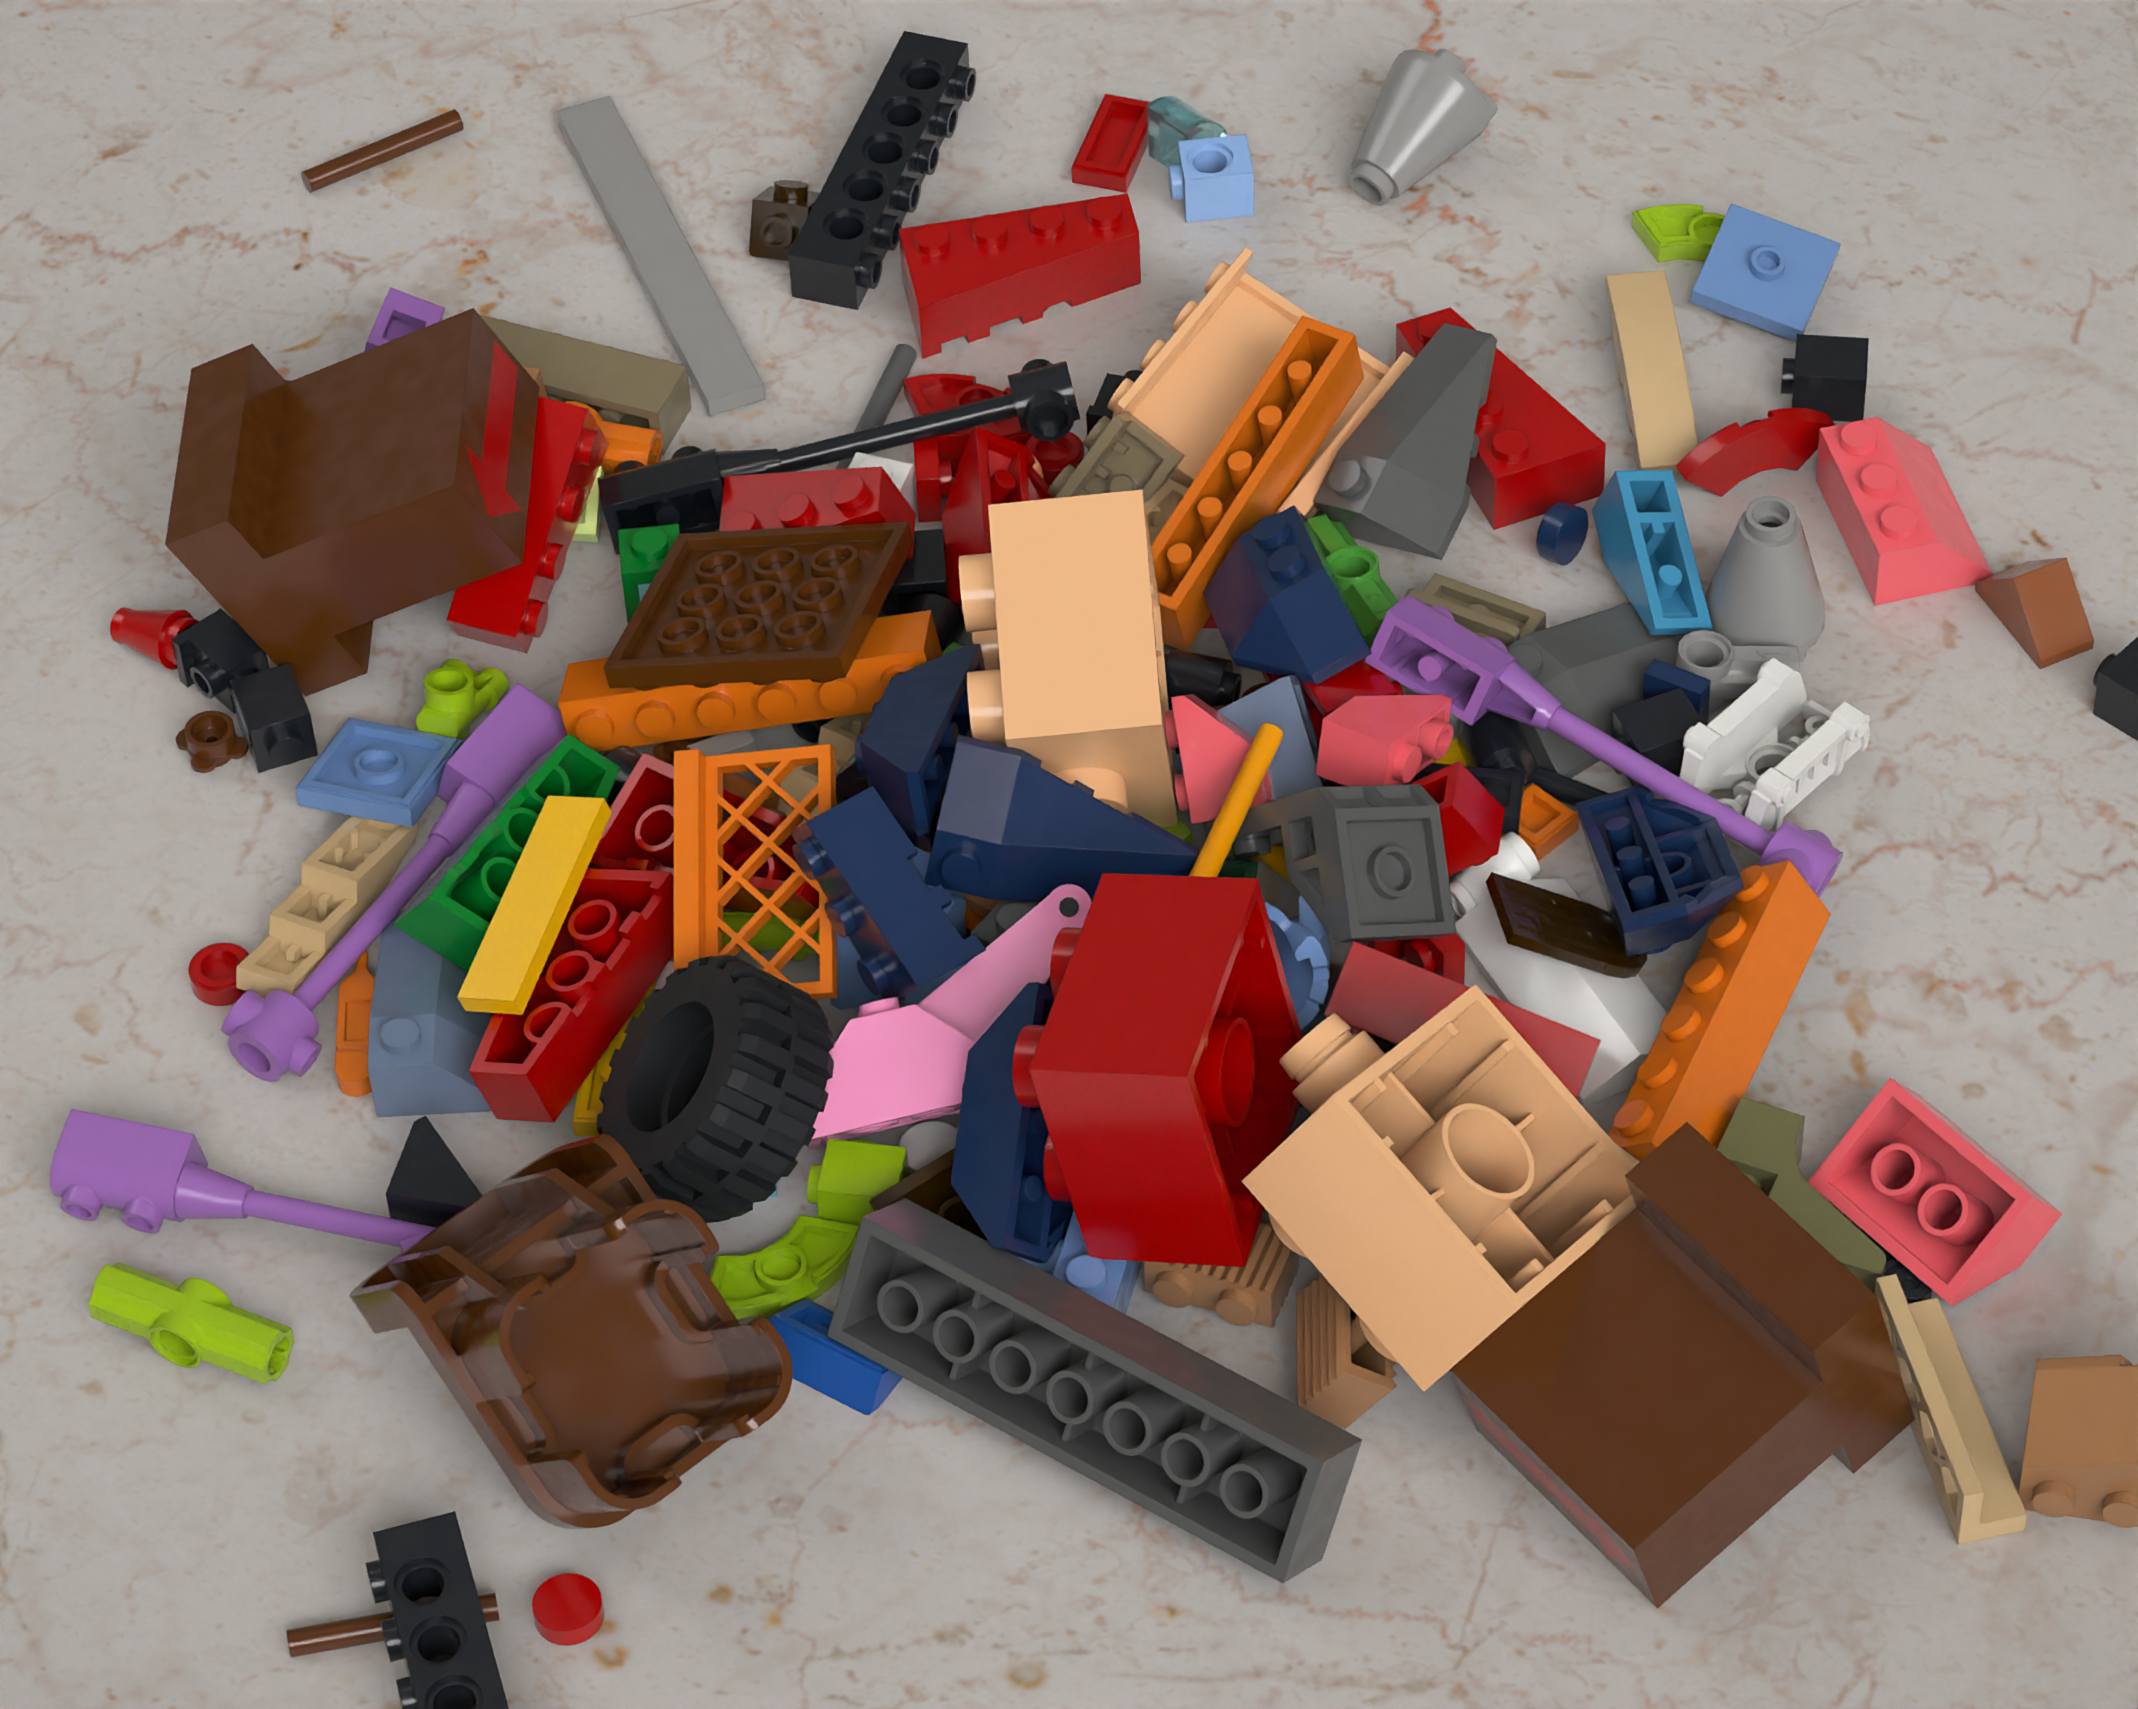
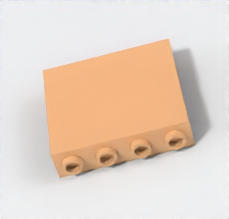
[1107,247,1415,519]

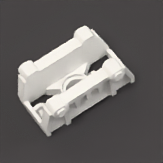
[1679,658,1870,851]

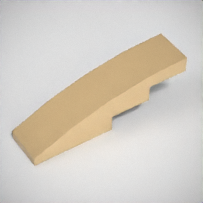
[1605,270,1698,474]
[236,816,419,997]

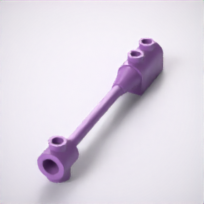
[1365,594,1843,898]
[221,683,567,1082]
[50,1109,436,1248]

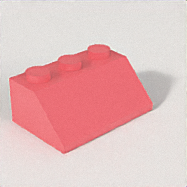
[1816,417,1992,606]
[1808,1078,2063,1306]

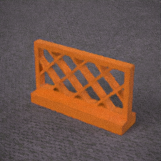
[674,744,838,1000]

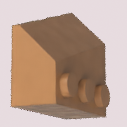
[2018,1355,2138,1528]

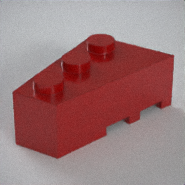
[719,466,916,560]

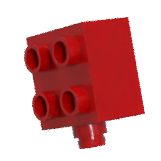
[1012,873,1303,1267]

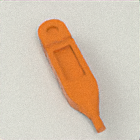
[335,951,375,1097]

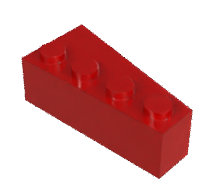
[446,396,609,654]
[588,752,819,921]

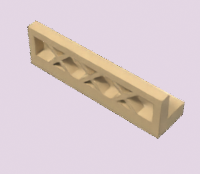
[1875,1274,2027,1545]

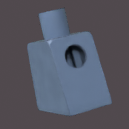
[1173,675,1332,799]

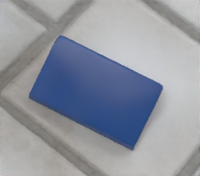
[769,1298,903,1415]

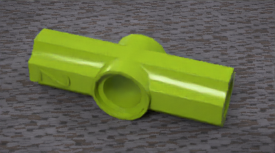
[88,1262,294,1384]

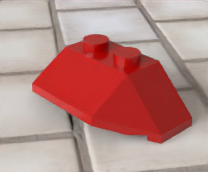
[942,426,1054,607]

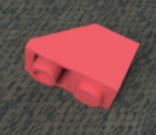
[1164,694,1274,824]
[1315,694,1453,786]

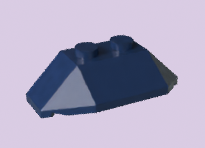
[1203,505,1372,685]
[855,644,985,852]
[1575,786,1744,957]
[951,982,1074,1263]

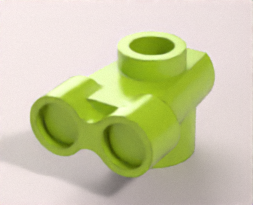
[416,659,509,740]

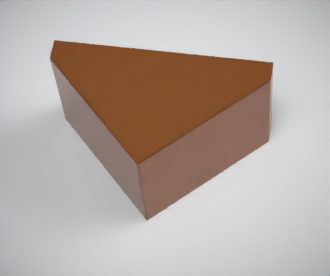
[1975,557,2094,669]

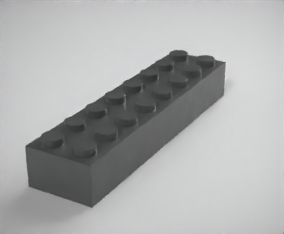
[827,1198,1362,1583]

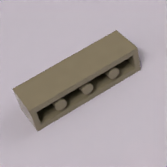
[479,314,691,456]

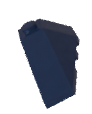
[925,735,1200,902]

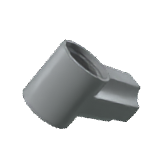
[1675,630,1800,713]

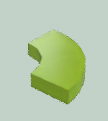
[1632,204,1725,263]
[709,1214,860,1319]

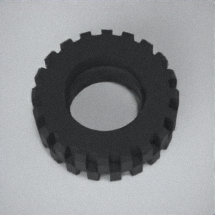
[597,955,834,1223]

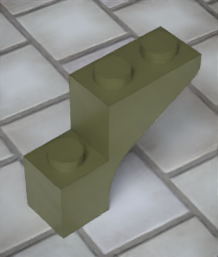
[1717,1097,1886,1294]

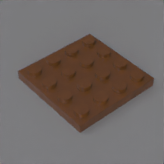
[603,521,914,691]

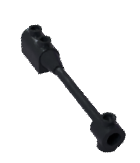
[598,359,1080,555]

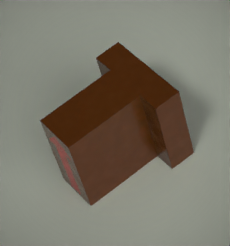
[165,308,539,696]
[1450,1122,1915,1609]

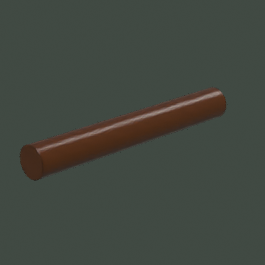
[301,109,464,193]
[287,1593,500,1658]

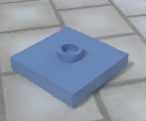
[1689,203,1841,342]
[296,718,462,828]

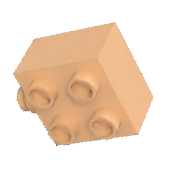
[959,490,1179,827]
[1242,984,1636,1392]

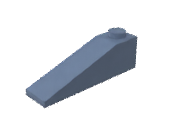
[367,910,492,1117]

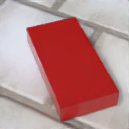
[1071,94,1160,193]

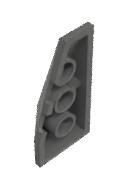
[1313,323,1497,560]
[1506,602,1686,778]

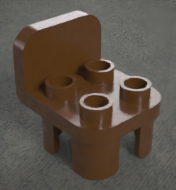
[349,1134,793,1529]

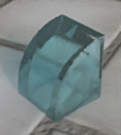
[1147,96,1228,168]

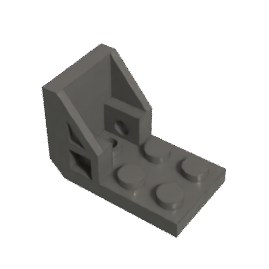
[1203,784,1456,943]

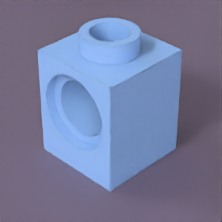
[1168,134,1254,222]

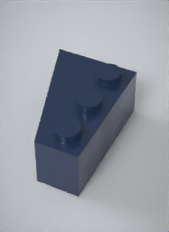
[791,786,986,999]

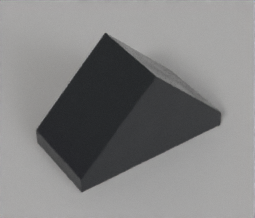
[386,1116,482,1228]

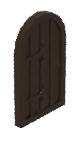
[1486,872,1648,979]

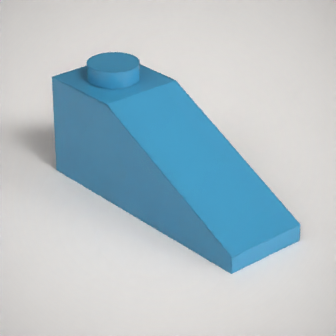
[1592,470,1713,635]

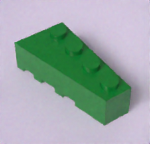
[393,734,621,972]

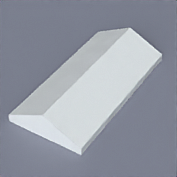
[1455,878,1667,1107]

